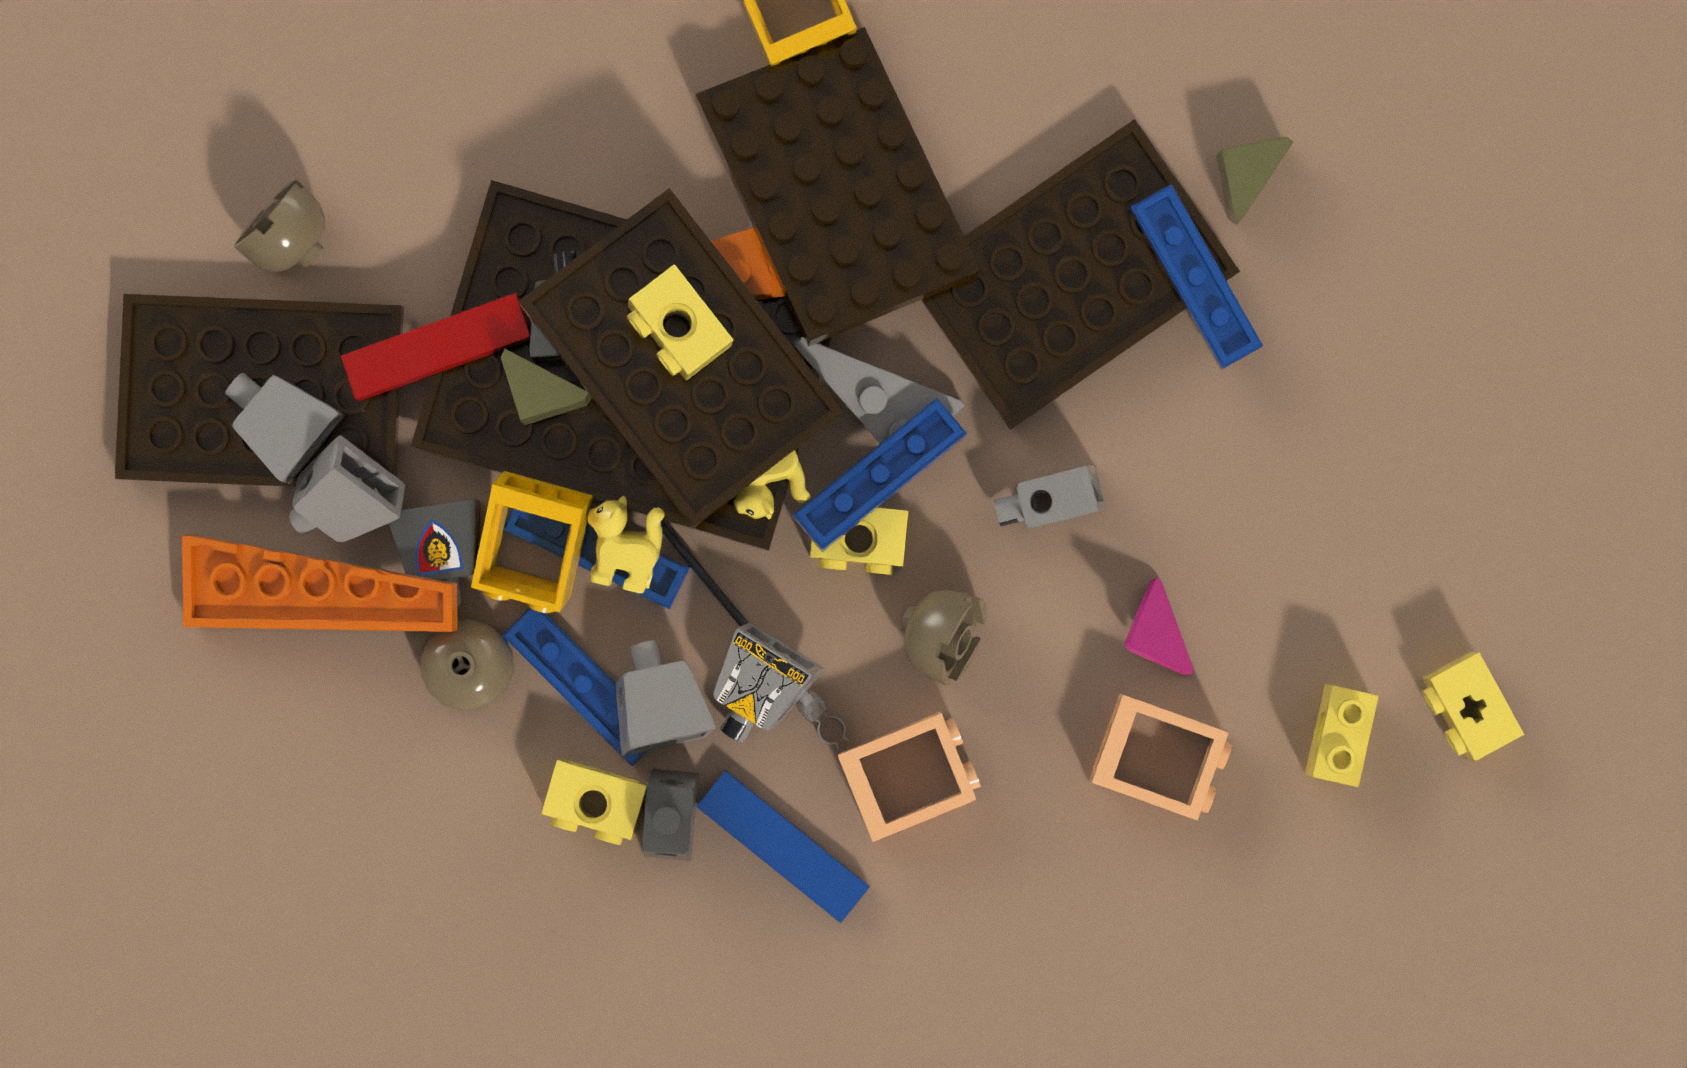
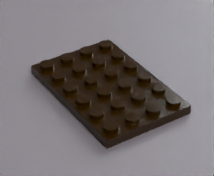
[695,27,980,346]
[921,119,1240,430]
[519,188,843,528]
[115,294,404,487]

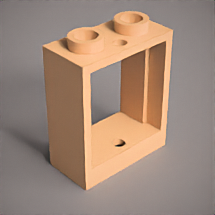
[1088,693,1232,821]
[838,712,981,842]

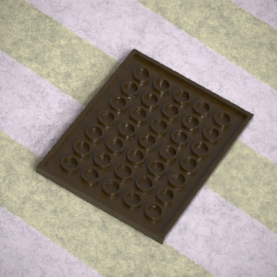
[411,180,832,551]

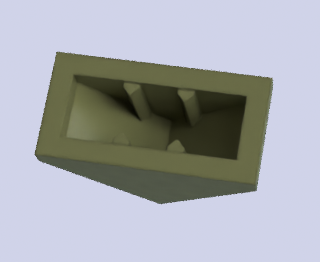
[1216,137,1294,224]
[501,349,591,425]

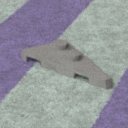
[791,337,965,444]

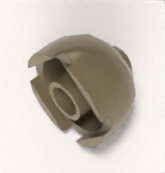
[234,179,325,272]
[900,589,986,686]
[420,619,514,711]

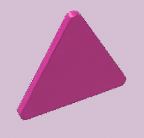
[1125,578,1193,676]

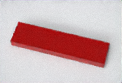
[341,293,531,401]

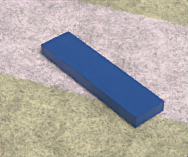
[1130,184,1263,370]
[792,398,967,552]
[504,508,690,609]
[502,608,648,766]
[696,770,870,923]

